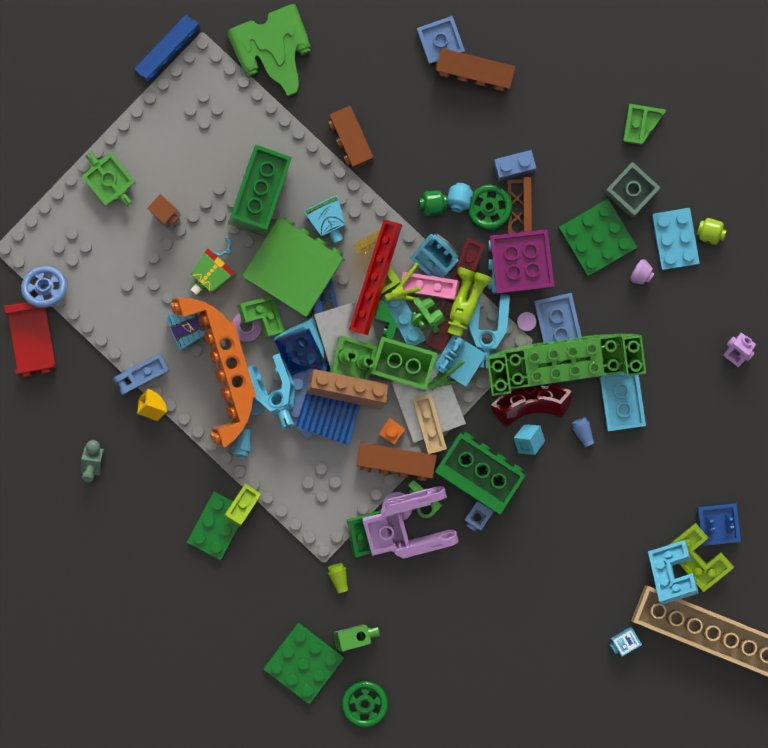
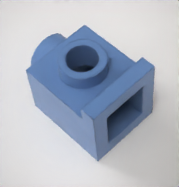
[465,501,494,532]

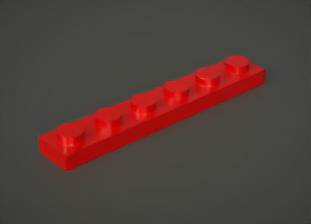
[349,219,402,336]

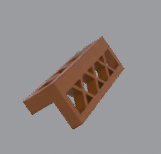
[507,177,532,234]

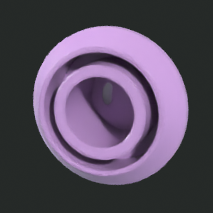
[630,260,654,284]

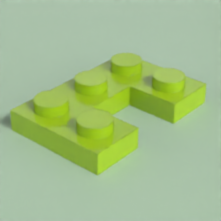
[669,523,734,592]

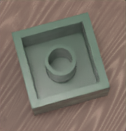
[604,162,661,218]

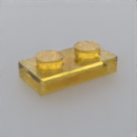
[353,230,380,254]

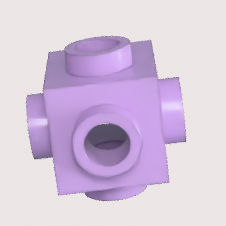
[723,333,756,367]

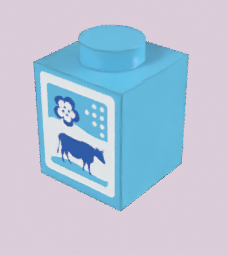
[610,627,642,656]

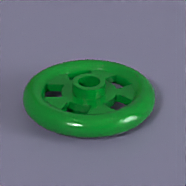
[467,185,513,230]
[342,681,388,728]

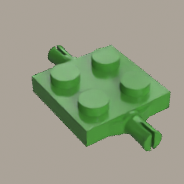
[82,152,136,207]

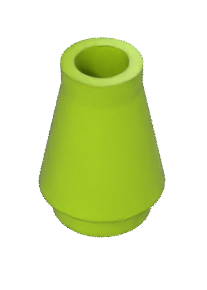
[328,563,348,593]

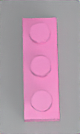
[401,272,460,300]

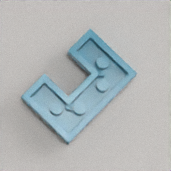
[648,540,699,605]

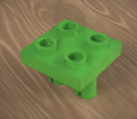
[330,336,377,380]

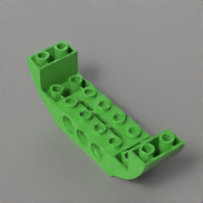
[487,334,646,396]

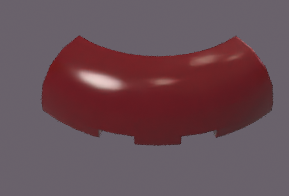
[491,384,572,426]

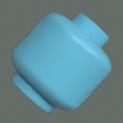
[447,183,473,213]

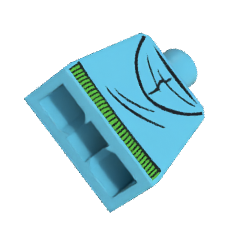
[304,195,346,244]

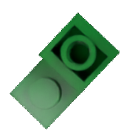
[375,300,397,340]

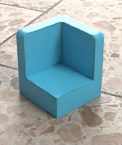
[514,425,545,455]

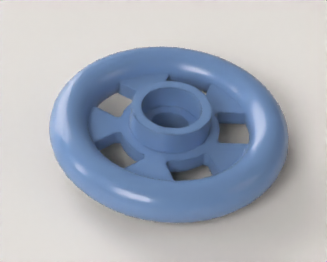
[21,266,67,308]

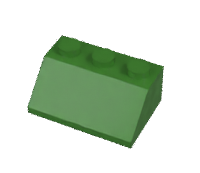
[370,337,437,392]

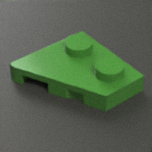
[623,104,666,145]

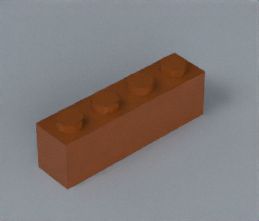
[434,48,515,91]
[356,442,437,482]

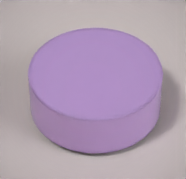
[517,312,536,332]

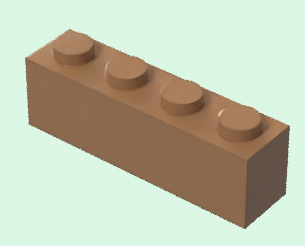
[306,369,388,409]

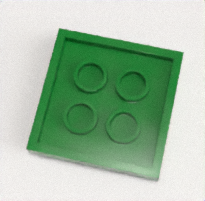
[559,199,637,277]
[264,622,345,704]

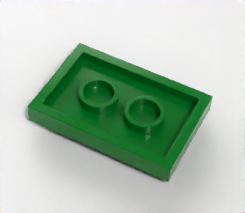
[187,491,239,560]

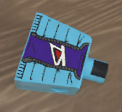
[166,312,206,351]

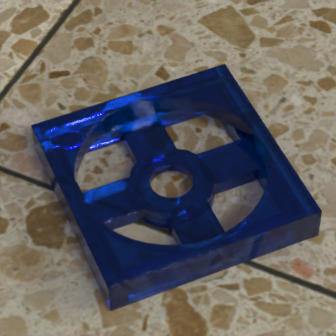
[275,328,325,375]

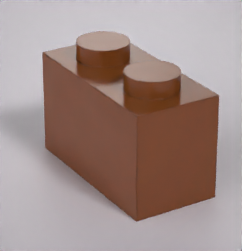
[148,194,181,229]

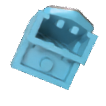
[410,234,460,278]

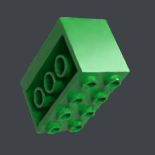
[228,144,292,237]
[434,432,526,515]

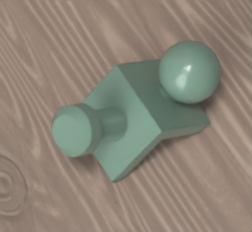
[81,440,104,482]

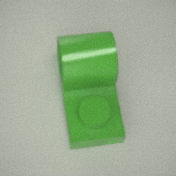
[408,480,442,518]

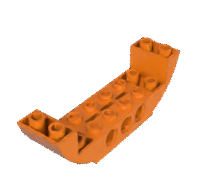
[170,297,256,448]

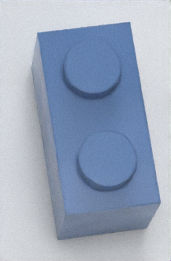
[493,150,536,181]

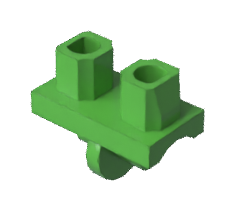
[411,297,445,333]

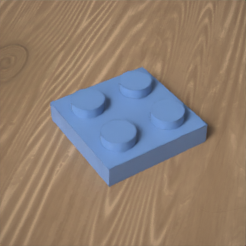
[417,16,465,65]

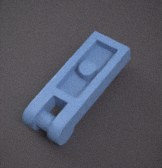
[113,353,170,395]

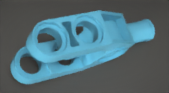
[468,291,510,369]
[248,353,296,430]

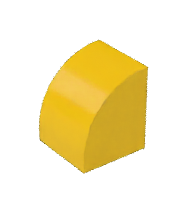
[137,389,167,421]

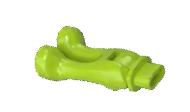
[447,267,492,337]

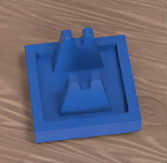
[697,503,741,546]

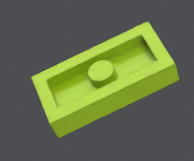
[224,484,261,527]

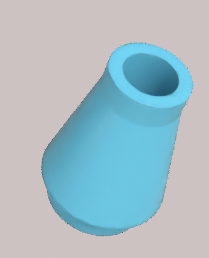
[232,428,251,458]

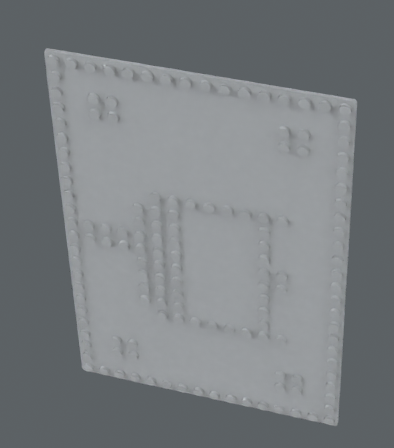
[0,32,532,563]

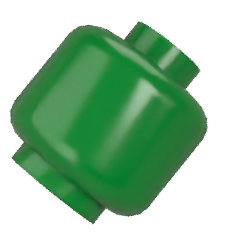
[418,191,447,216]

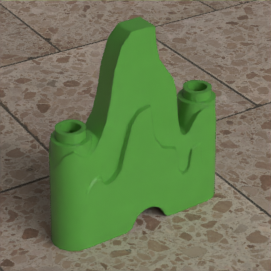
[226,4,311,97]

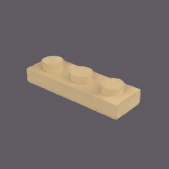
[413,394,447,454]

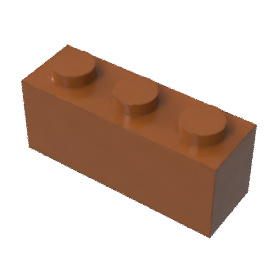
[328,106,374,169]

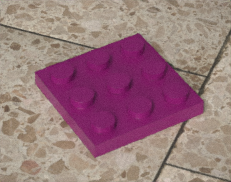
[490,229,555,294]

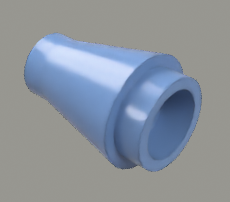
[572,417,595,447]

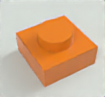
[379,418,405,445]

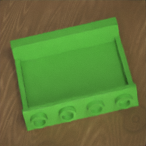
[242,217,346,318]

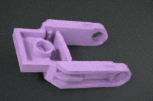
[362,486,459,559]

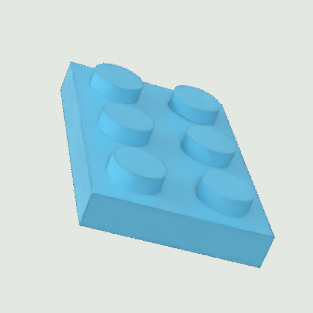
[651,208,700,271]
[599,373,646,432]

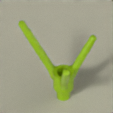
[385,263,436,304]

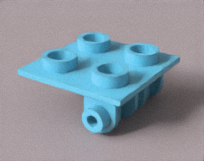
[434,335,487,387]

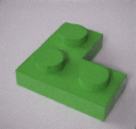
[237,296,284,338]

